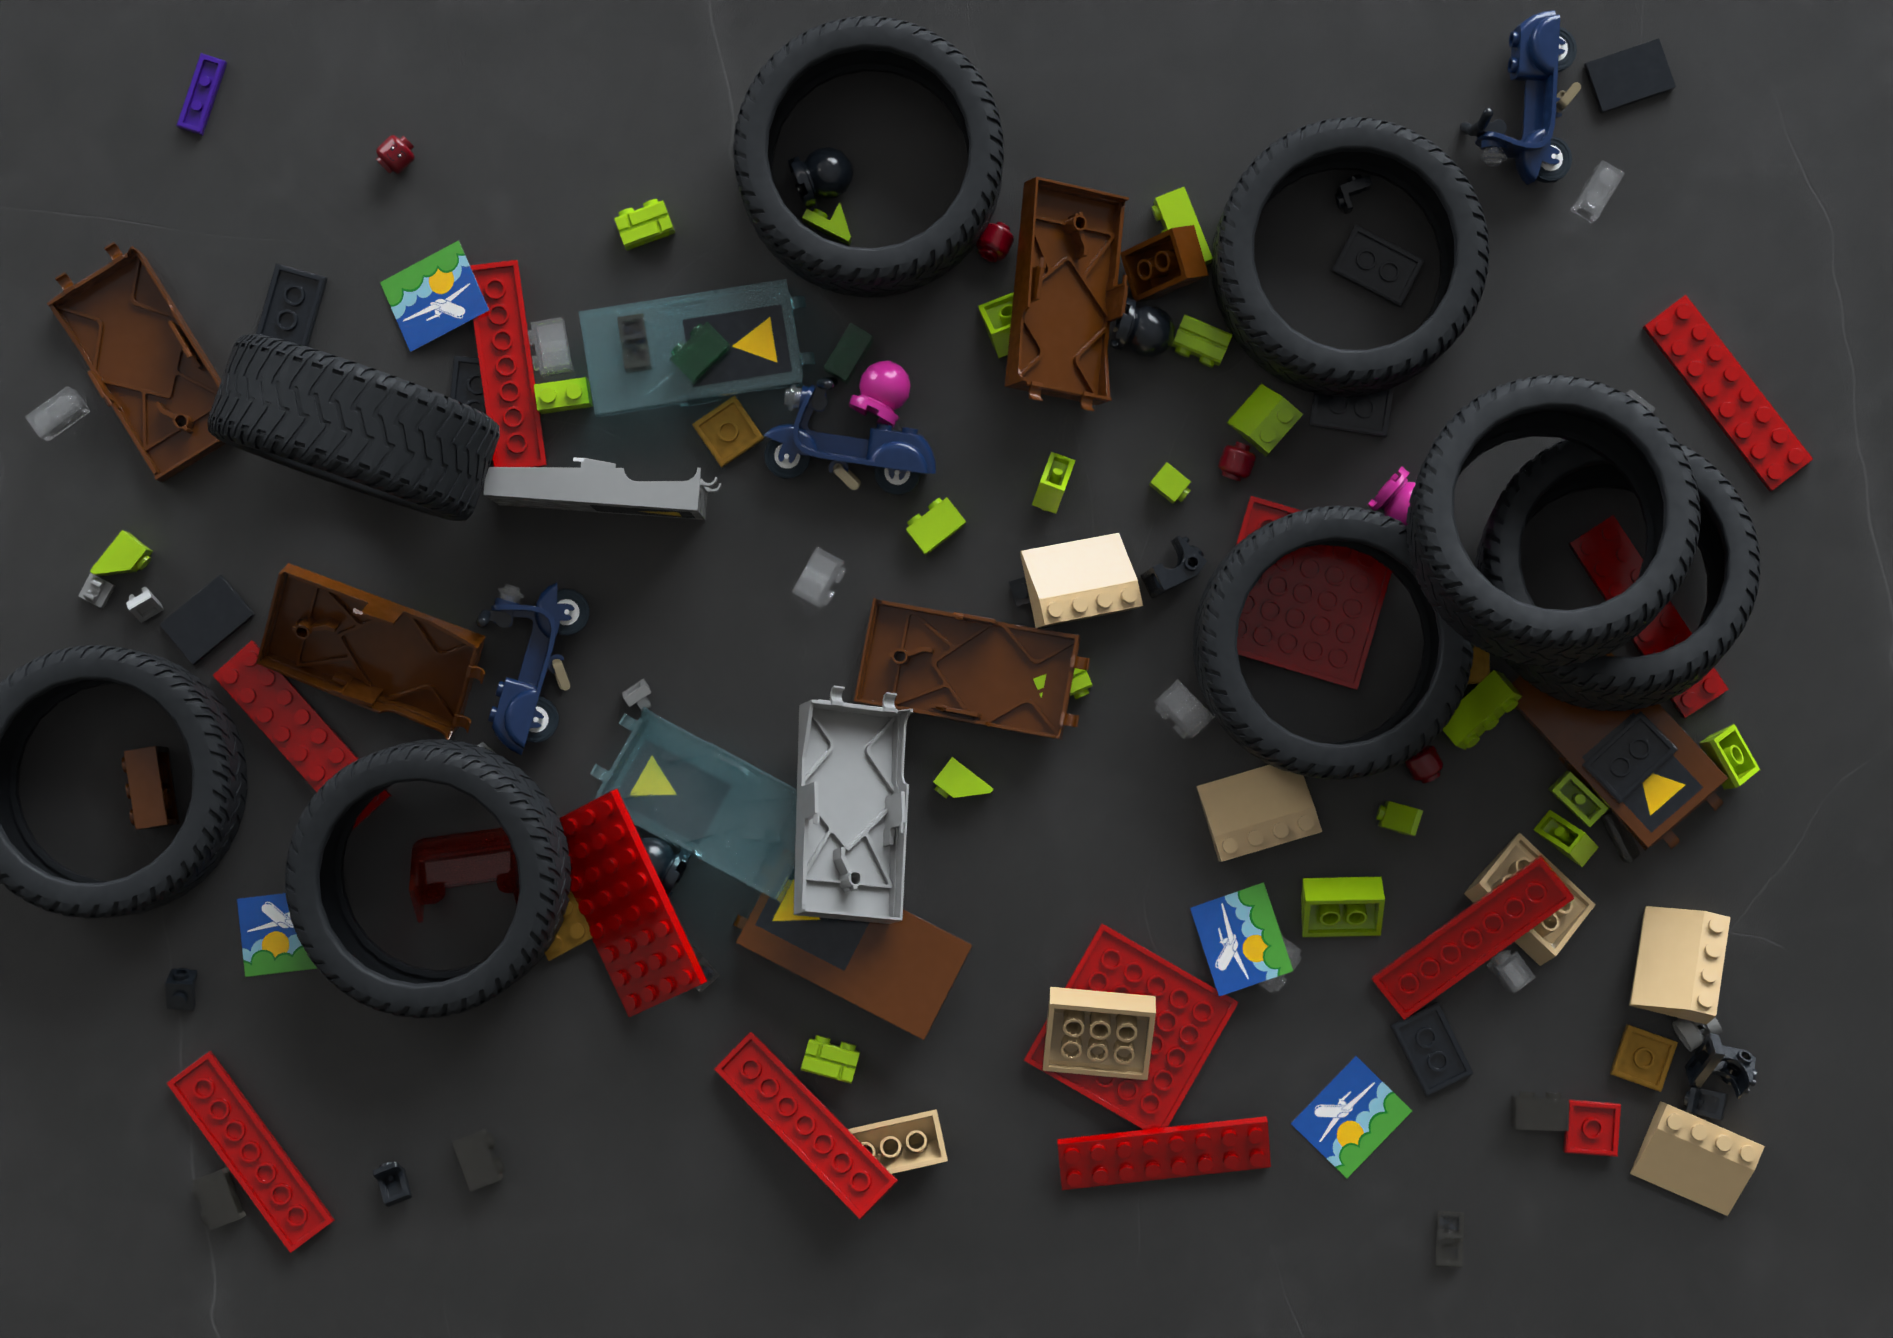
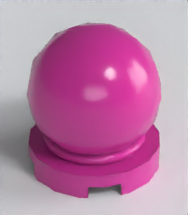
[849,361,910,427]
[1367,466,1416,525]

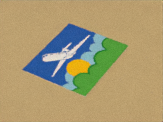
[380,240,489,352]
[1190,882,1293,997]
[237,893,317,977]
[1291,1056,1412,1178]

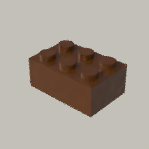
[1120,225,1209,302]
[122,746,180,830]

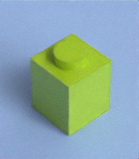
[1149,462,1191,504]

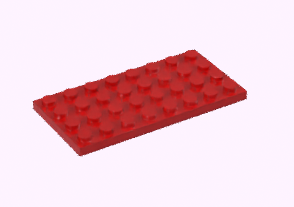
[559,789,707,1017]

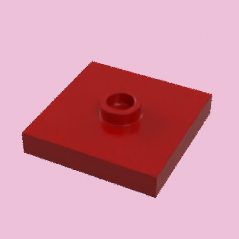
[1563,1099,1621,1157]

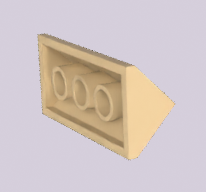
[848,1109,948,1174]

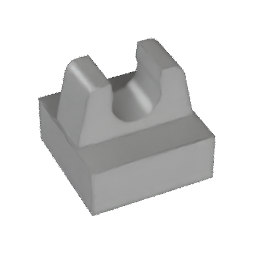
[78,573,116,609]
[126,587,164,623]
[622,679,651,712]

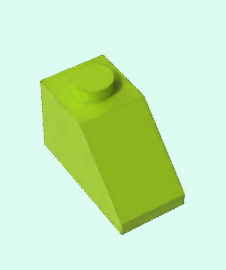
[1032,452,1076,514]
[90,530,153,576]
[933,757,993,799]
[1376,801,1423,836]
[1533,810,1598,867]

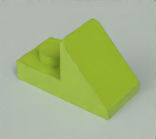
[802,202,852,246]

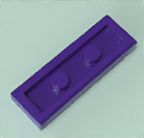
[176,53,227,136]

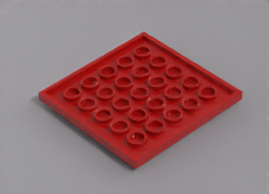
[1235,496,1392,690]
[1024,923,1239,1130]

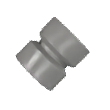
[1672,1017,1722,1052]

